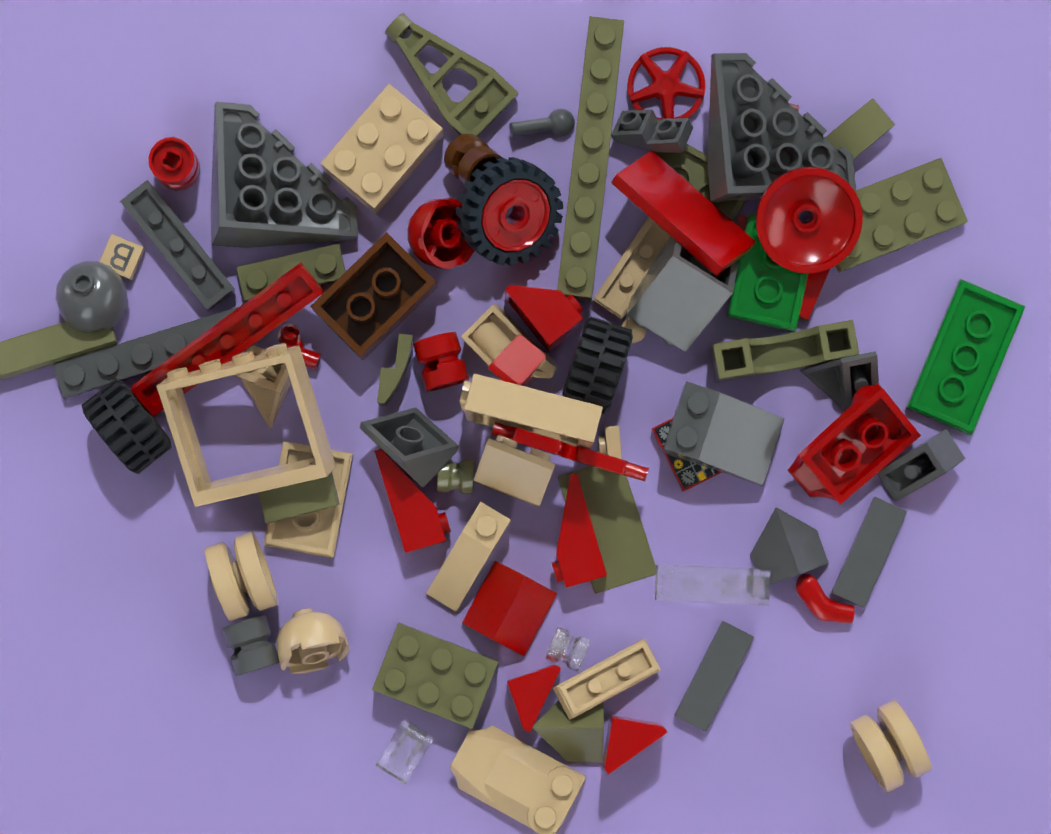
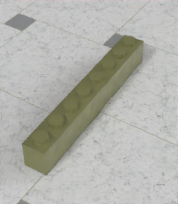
[557,16,624,303]

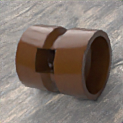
[444,134,502,184]

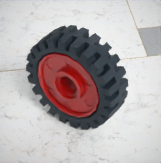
[456,157,563,266]

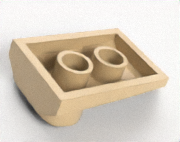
[449,725,586,834]

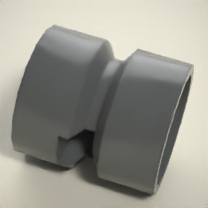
[222,615,279,676]

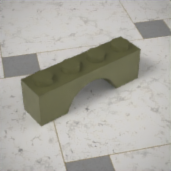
[710,320,859,383]

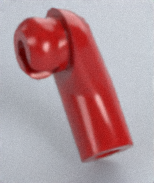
[278,324,321,370]

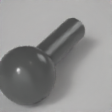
[509,109,575,137]

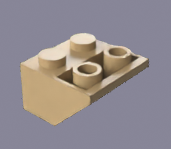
[473,435,556,507]

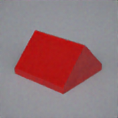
[462,561,557,656]
[602,715,668,775]

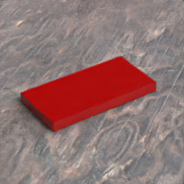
[611,151,756,276]

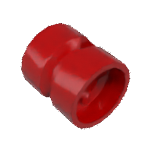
[148,137,200,191]
[413,332,470,392]

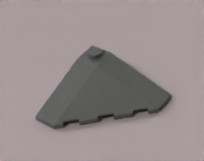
[707,53,856,202]
[211,102,358,248]

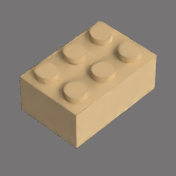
[320,84,444,215]

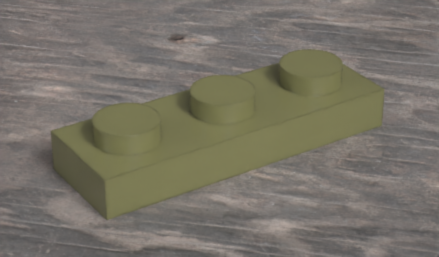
[237,244,346,303]

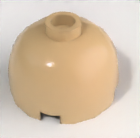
[277,608,350,674]

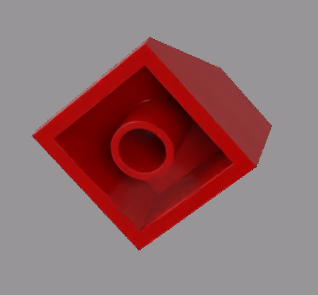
[505,285,584,353]

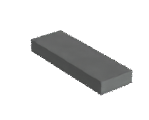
[831,497,907,608]
[674,621,754,732]

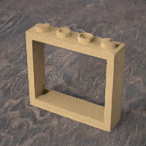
[157,343,336,507]
[459,374,603,449]

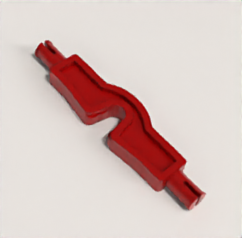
[491,421,649,482]

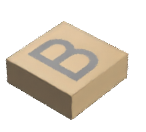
[99,234,145,281]

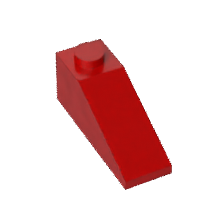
[375,449,451,554]
[551,473,607,588]

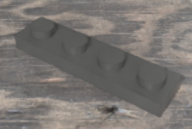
[120,180,236,312]

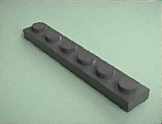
[53,306,267,399]

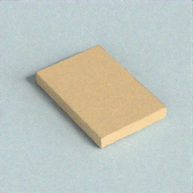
[264,441,353,558]

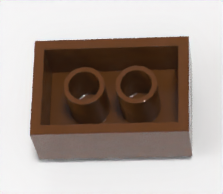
[310,232,438,361]

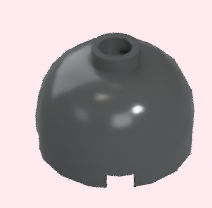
[56,261,128,333]

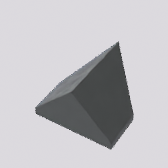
[800,351,879,412]
[750,507,829,587]

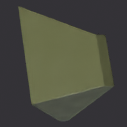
[532,700,604,762]

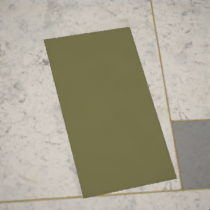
[557,466,658,594]

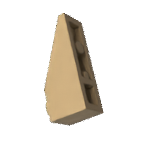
[426,501,511,612]

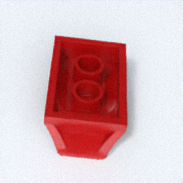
[787,383,921,505]

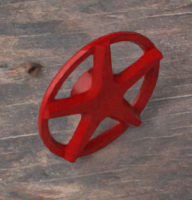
[627,47,706,119]

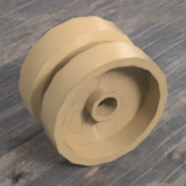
[205,532,279,621]
[849,700,932,793]

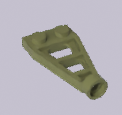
[385,13,519,136]

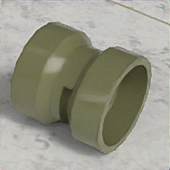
[437,459,475,494]

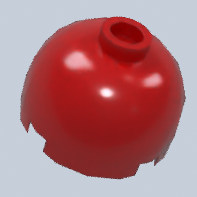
[407,198,475,269]

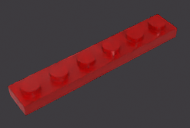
[131,262,323,417]

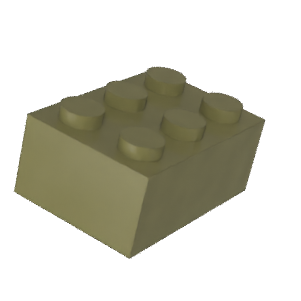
[372,622,499,729]

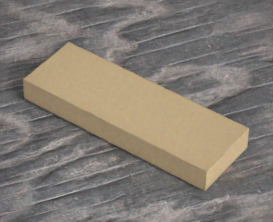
[592,217,670,320]
[553,639,661,720]

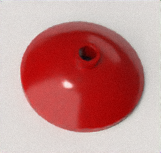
[756,167,863,274]

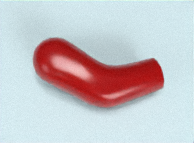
[795,574,855,623]

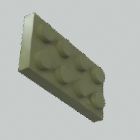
[836,158,968,273]

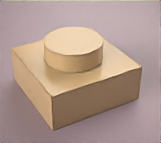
[598,426,622,459]

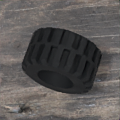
[562,316,633,414]
[82,378,172,474]

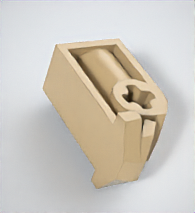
[461,304,558,379]

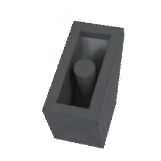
[877,429,966,502]

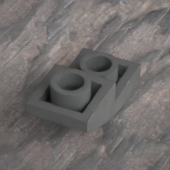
[611,109,693,153]

